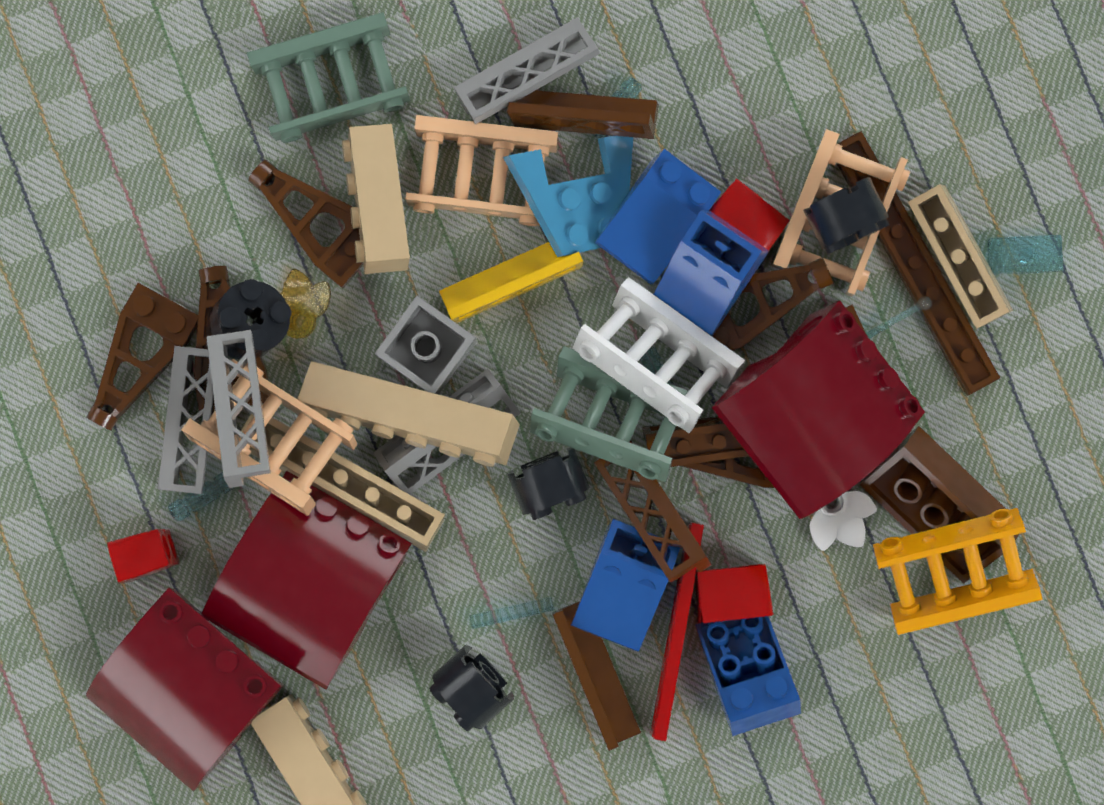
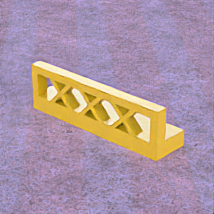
[439,242,583,323]

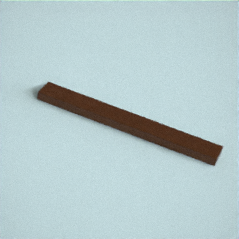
[836,131,1000,396]

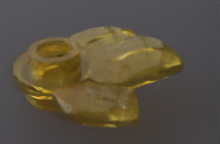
[280,268,331,339]

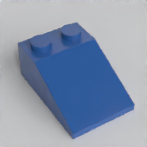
[594,149,721,285]

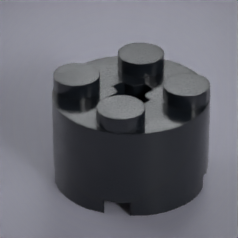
[803,177,890,255]
[209,279,291,359]
[507,447,590,520]
[429,645,514,731]

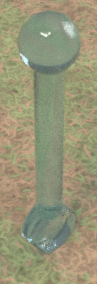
[866,296,932,339]

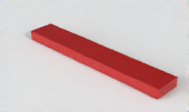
[650,523,704,741]

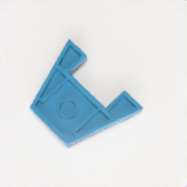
[503,136,633,257]

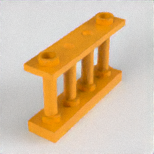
[873,508,1043,635]

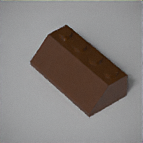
[860,426,1019,584]

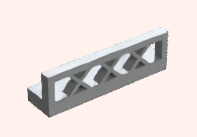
[454,17,600,124]
[207,330,271,488]
[158,346,214,494]
[373,368,520,495]

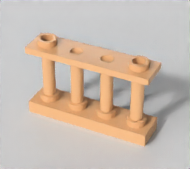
[405,115,558,226]
[772,129,910,297]
[181,359,358,516]

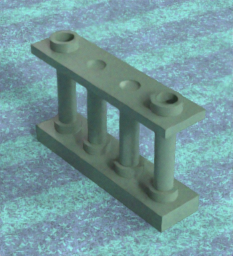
[247,12,410,143]
[530,346,688,482]

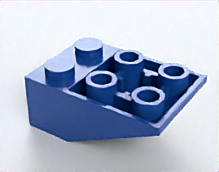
[653,210,769,336]
[571,519,680,652]
[695,616,801,736]

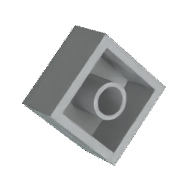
[375,296,478,395]

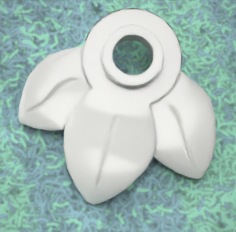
[809,491,877,551]

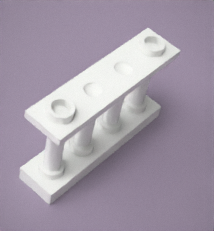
[572,277,745,433]

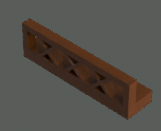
[507,90,659,139]
[642,416,749,467]
[594,440,712,583]
[552,601,641,751]

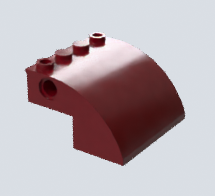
[711,300,925,519]
[201,471,412,690]
[86,587,284,792]

